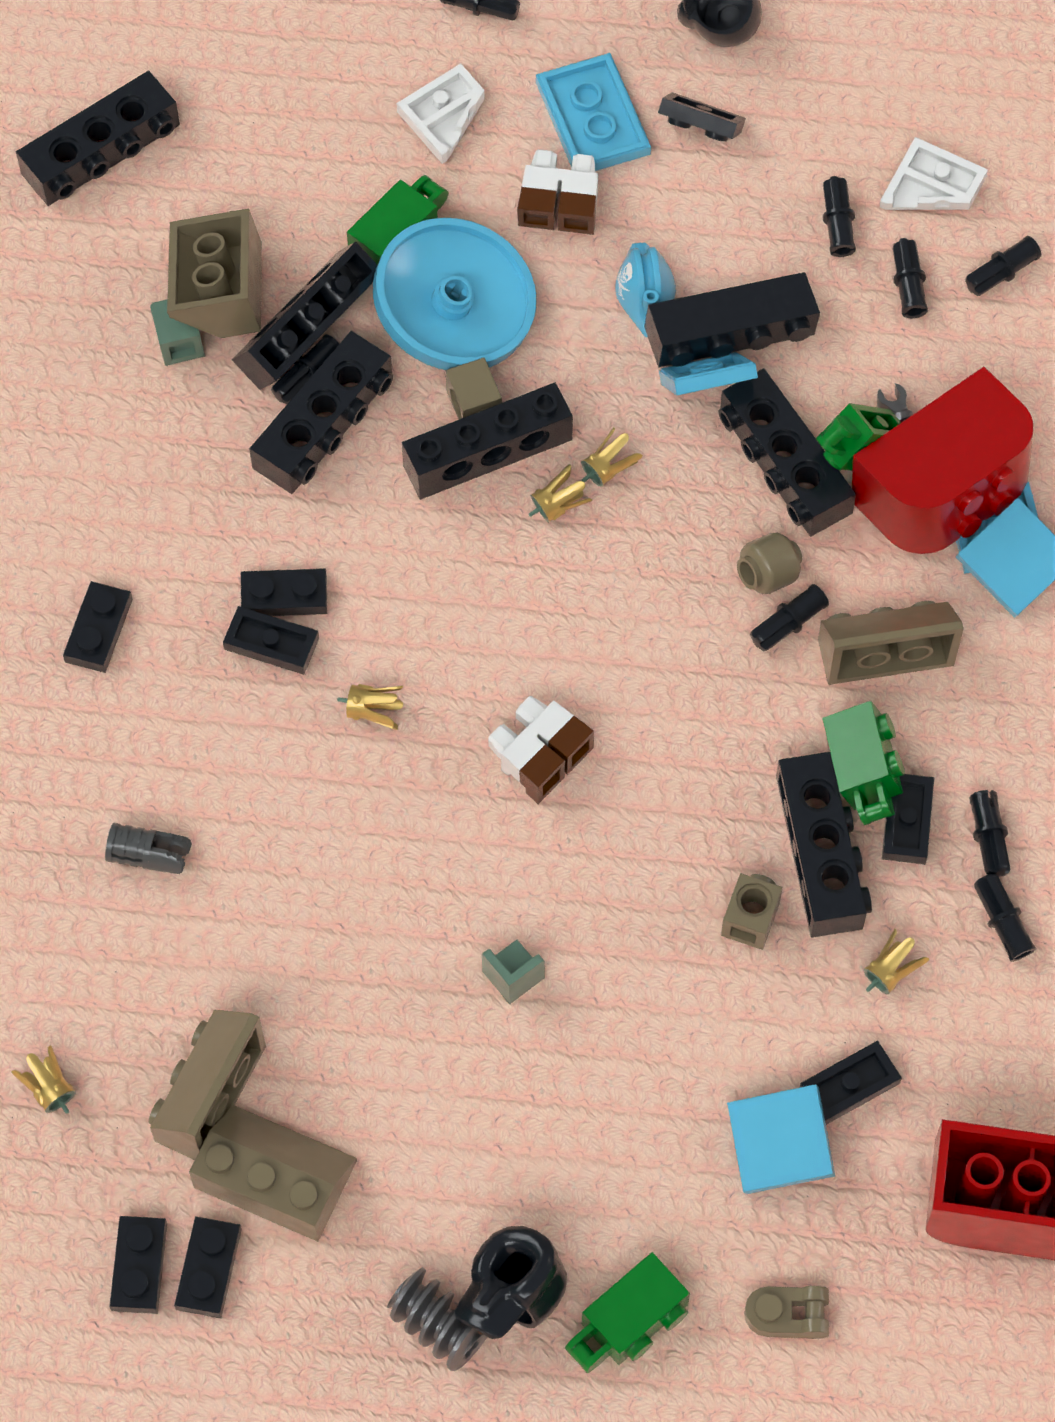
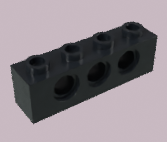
[16,70,180,206]
[232,241,377,390]
[249,331,393,494]
[718,368,856,537]
[402,382,573,500]
[776,752,872,938]

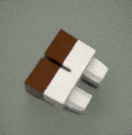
[517,149,598,235]
[488,696,594,804]

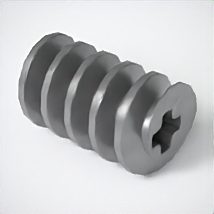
[387,1267,487,1371]

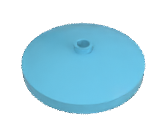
[373,218,536,370]

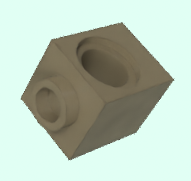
[445,357,502,420]
[721,873,783,950]

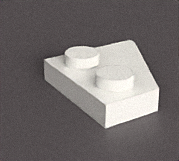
[396,64,485,164]
[880,137,988,210]

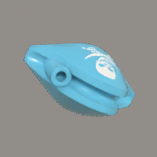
[615,242,676,337]

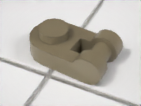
[744,1286,829,1339]

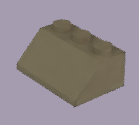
[167,208,262,338]
[818,601,964,685]
[148,1010,266,1160]
[189,1105,357,1242]

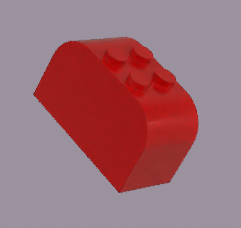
[852,366,1033,554]
[925,1119,1055,1261]

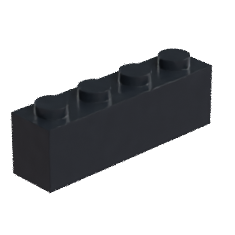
[644,272,820,368]

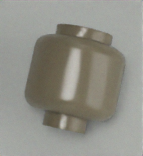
[737,532,802,594]

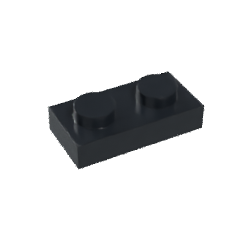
[658,92,746,141]
[241,568,327,616]
[63,581,133,673]
[223,606,319,675]
[882,774,934,865]
[799,1041,902,1125]
[109,1216,167,1314]
[174,1216,242,1318]

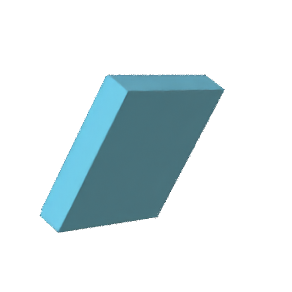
[659,352,758,395]
[956,498,1055,618]
[727,1084,835,1194]

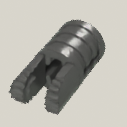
[105,823,192,874]

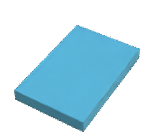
[536,53,651,171]

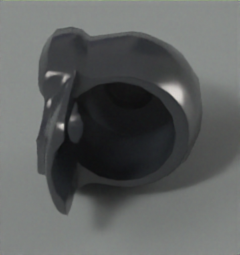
[677,0,762,47]
[455,1226,567,1339]

